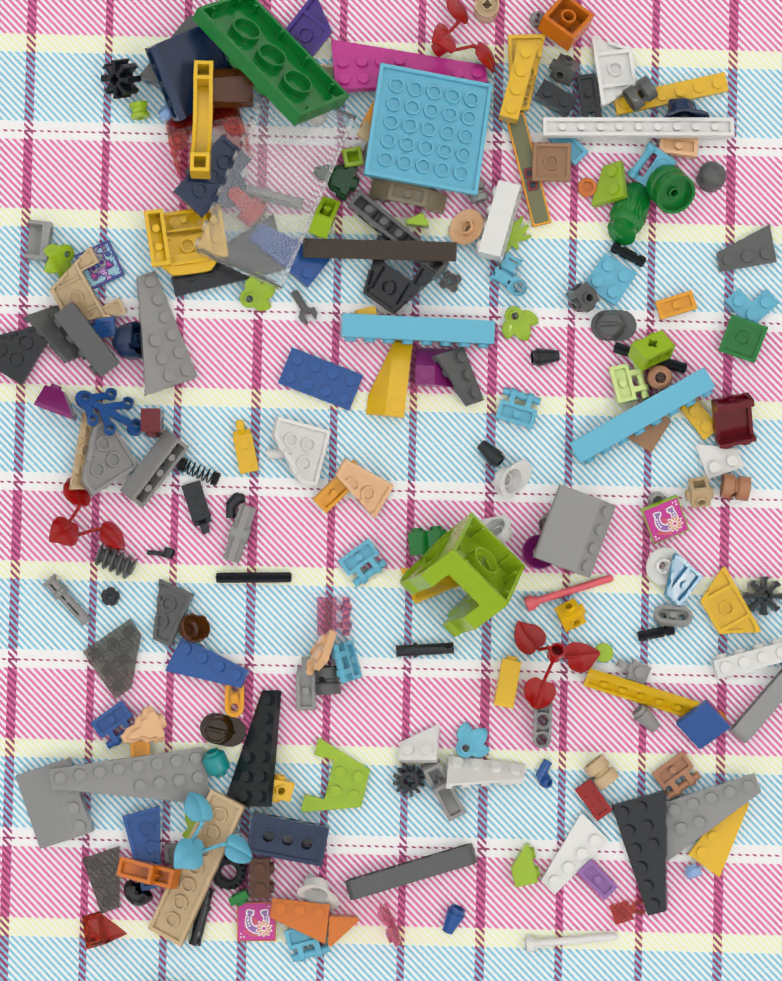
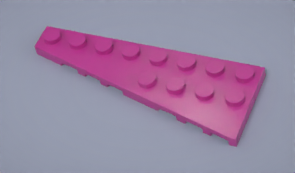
[331,40,488,93]

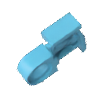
[490,252,527,296]

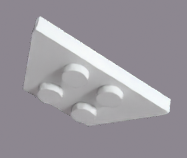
[591,36,637,108]

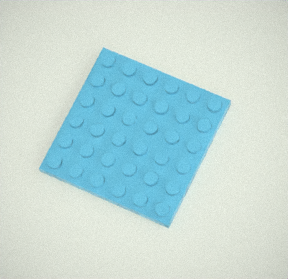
[363,63,493,196]

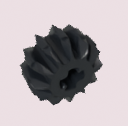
[393,764,425,797]

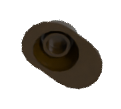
[200,713,246,747]

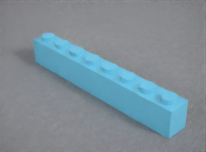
[339,313,495,348]
[569,367,715,465]

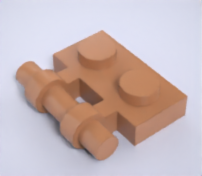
[651,751,701,800]

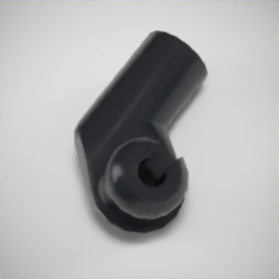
[226,492,245,518]

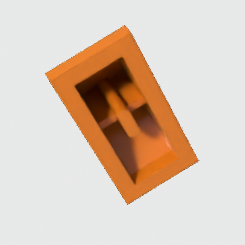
[328,914,359,947]

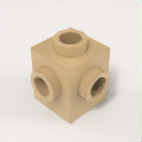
[685,476,714,508]

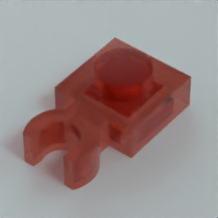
[609,899,646,925]

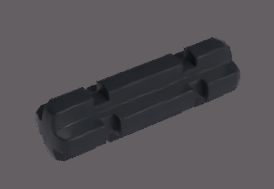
[610,242,647,267]
[637,626,675,641]

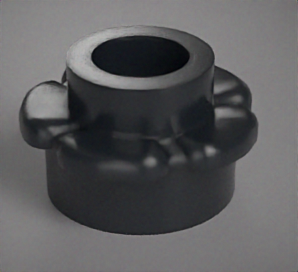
[101,587,120,606]

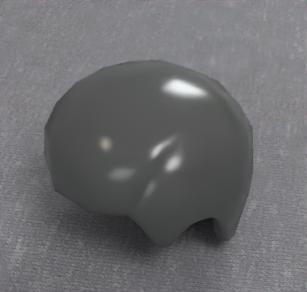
[696,161,726,193]

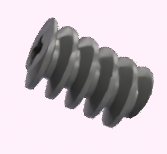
[95,543,138,579]

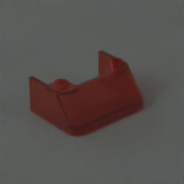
[166,107,252,175]

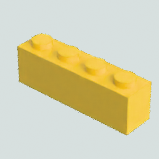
[498,41,537,125]

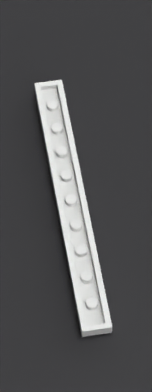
[542,117,735,138]

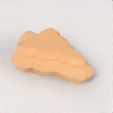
[120,705,167,743]

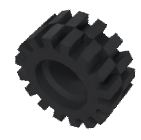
[213,855,247,890]

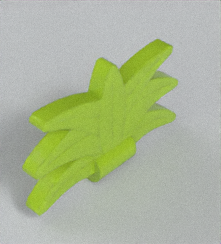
[505,216,532,253]

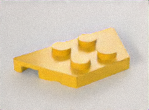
[699,566,761,634]

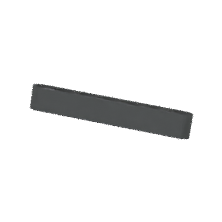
[345,843,478,900]

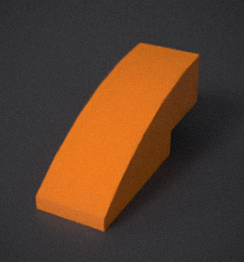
[116,856,181,889]

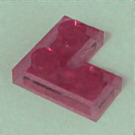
[378,902,402,947]

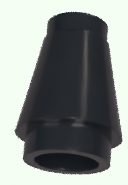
[530,348,560,367]
[477,440,505,468]

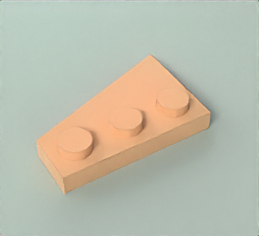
[335,458,394,518]

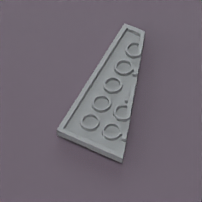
[136,271,198,397]

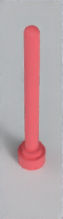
[524,575,614,612]

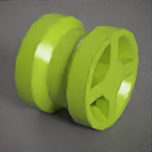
[129,101,150,120]

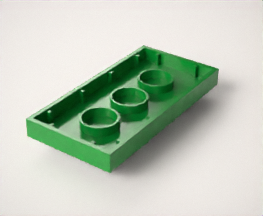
[192,0,349,126]

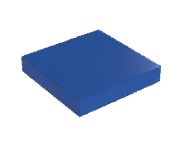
[676,699,731,749]

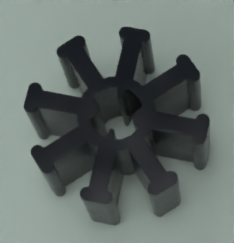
[101,58,142,99]
[743,577,782,615]

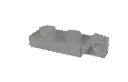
[296,656,316,710]

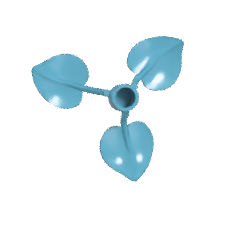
[174,792,252,870]

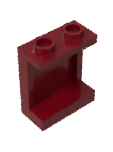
[711,392,757,449]

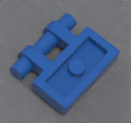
[91,700,134,749]

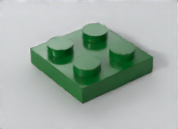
[718,314,768,363]

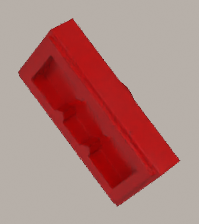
[575,778,612,821]

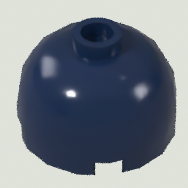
[112,321,142,360]

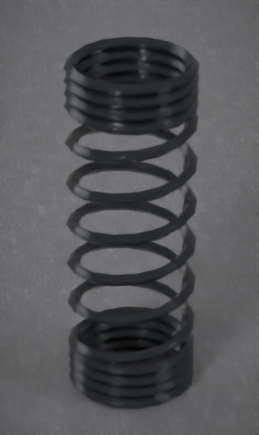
[177,457,221,486]

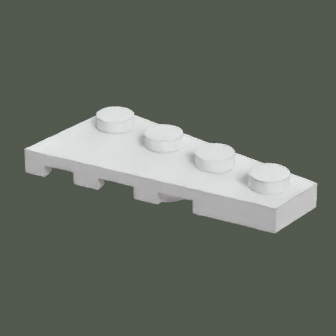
[446,755,525,789]
[541,812,609,895]

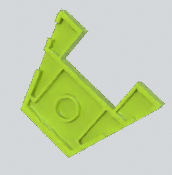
[301,738,370,812]

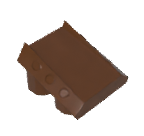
[213,68,253,108]

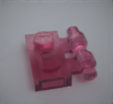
[317,597,352,636]

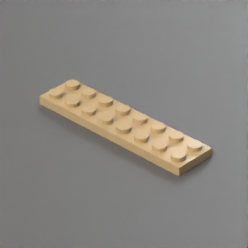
[148,789,246,947]

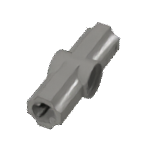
[223,504,256,563]

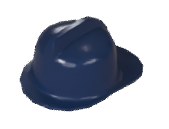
[664,98,710,117]

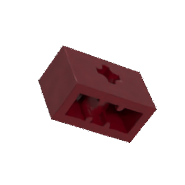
[141,408,164,438]

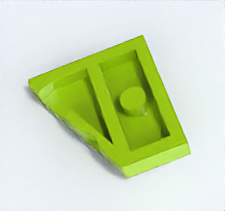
[591,161,628,208]

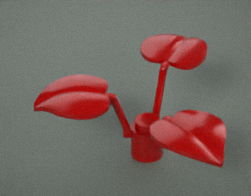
[431,0,495,73]
[49,478,125,550]
[514,621,600,709]

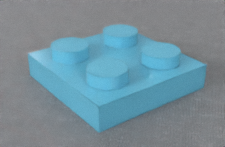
[586,253,637,306]

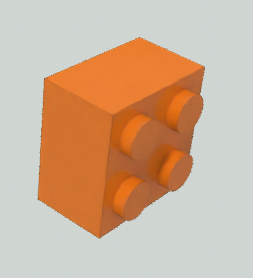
[538,0,594,51]

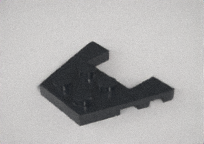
[363,235,438,314]

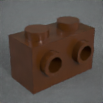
[250,856,274,899]

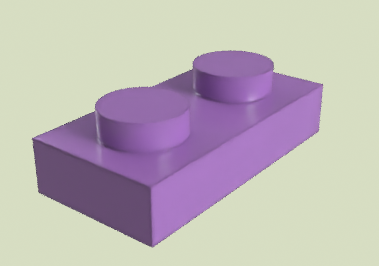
[577,859,618,901]

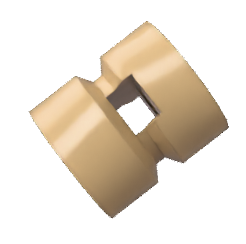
[474,0,500,24]
[583,754,619,791]

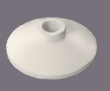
[646,547,680,585]

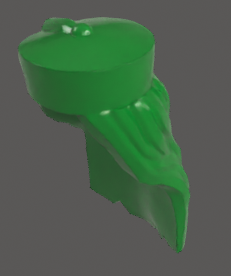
[607,182,651,245]

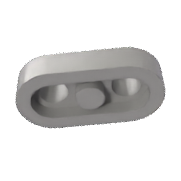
[653,605,693,627]

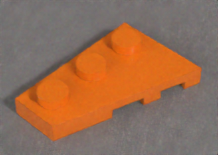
[270,898,330,944]

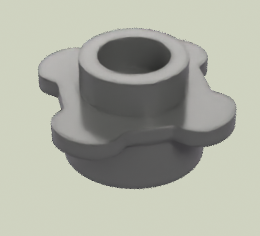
[440,271,462,293]

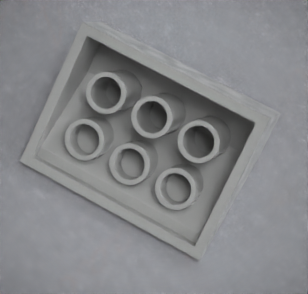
[533,484,616,578]
[16,757,95,849]

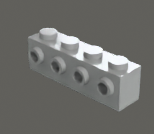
[120,429,189,508]

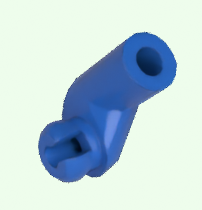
[536,758,553,788]

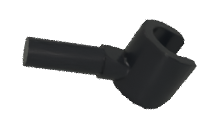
[147,547,175,559]

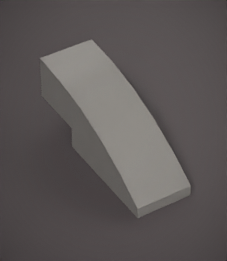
[421,759,466,821]

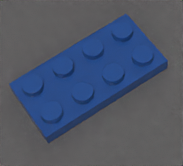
[278,348,363,411]

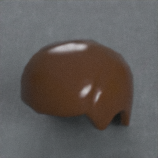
[179,613,210,643]

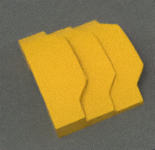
[144,204,228,276]

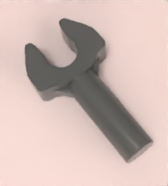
[291,290,317,325]

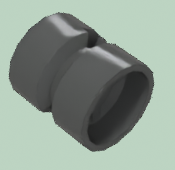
[622,76,658,112]
[315,666,341,695]

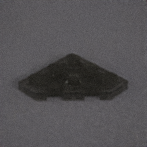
[83,619,142,699]

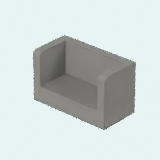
[24,219,54,262]

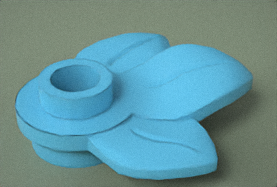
[455,722,490,758]

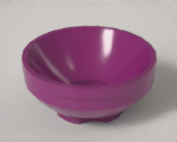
[522,534,552,569]

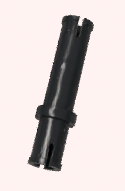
[396,642,454,658]
[189,887,215,946]

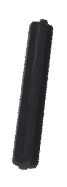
[613,343,687,373]
[216,572,292,583]

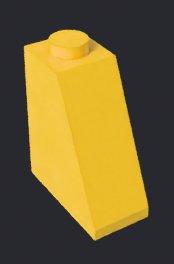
[492,655,521,709]

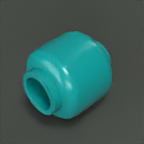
[202,748,230,778]

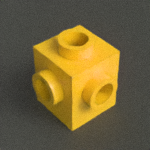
[554,598,586,632]
[272,773,295,803]

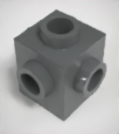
[549,53,581,87]
[565,281,600,313]

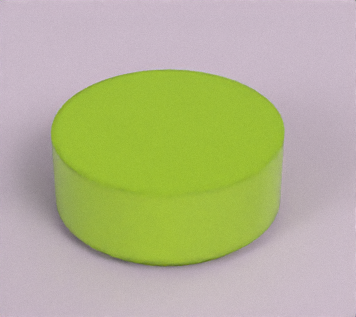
[595,643,613,662]

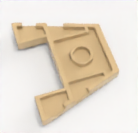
[50,246,128,320]

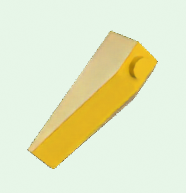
[366,341,412,419]

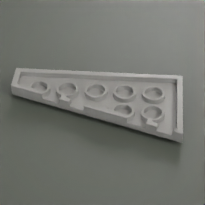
[666,773,761,862]

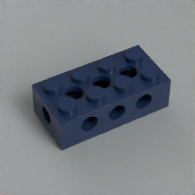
[247,811,330,867]

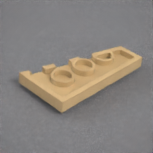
[69,412,107,490]

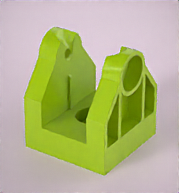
[399,512,525,637]

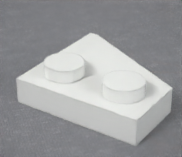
[694,444,744,480]

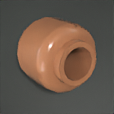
[646,365,672,390]

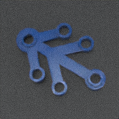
[75,388,141,436]

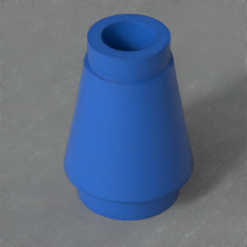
[442,904,465,935]

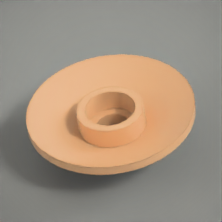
[449,209,484,245]

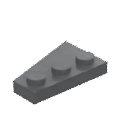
[716,224,777,272]
[23,305,80,363]
[431,347,484,406]

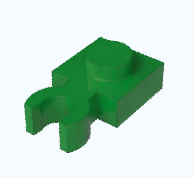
[228,888,250,907]

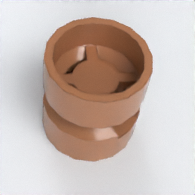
[720,473,751,501]

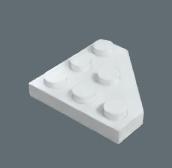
[272,416,331,486]

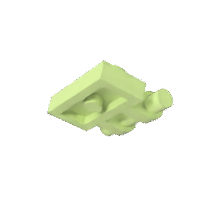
[608,363,650,405]

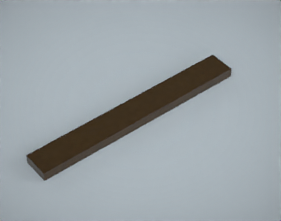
[303,238,457,262]

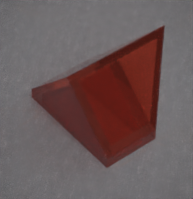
[82,911,127,949]

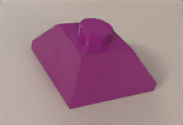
[415,348,454,387]
[34,383,77,421]

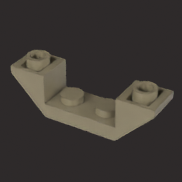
[369,180,447,215]

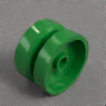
[646,164,696,214]

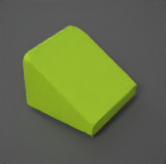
[341,146,364,168]
[406,213,429,229]

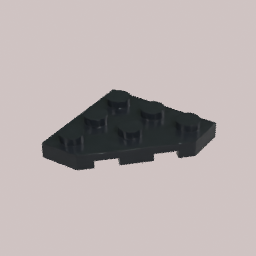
[0,326,48,385]

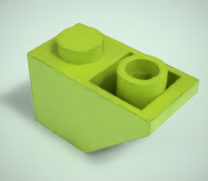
[510,842,541,888]

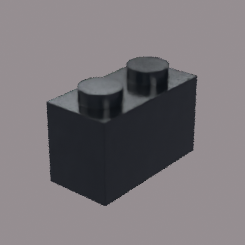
[534,79,577,117]

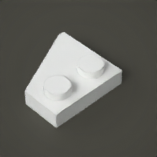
[398,725,440,763]

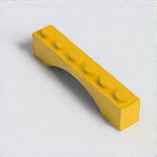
[190,60,214,179]

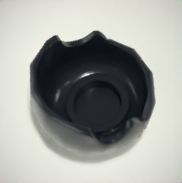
[124,879,153,907]

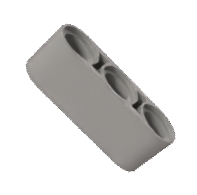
[532,701,553,749]

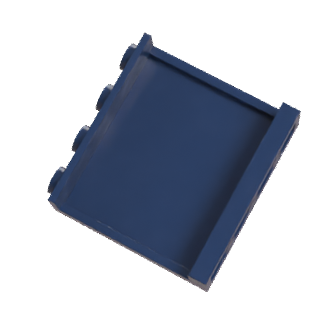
[145,26,232,121]

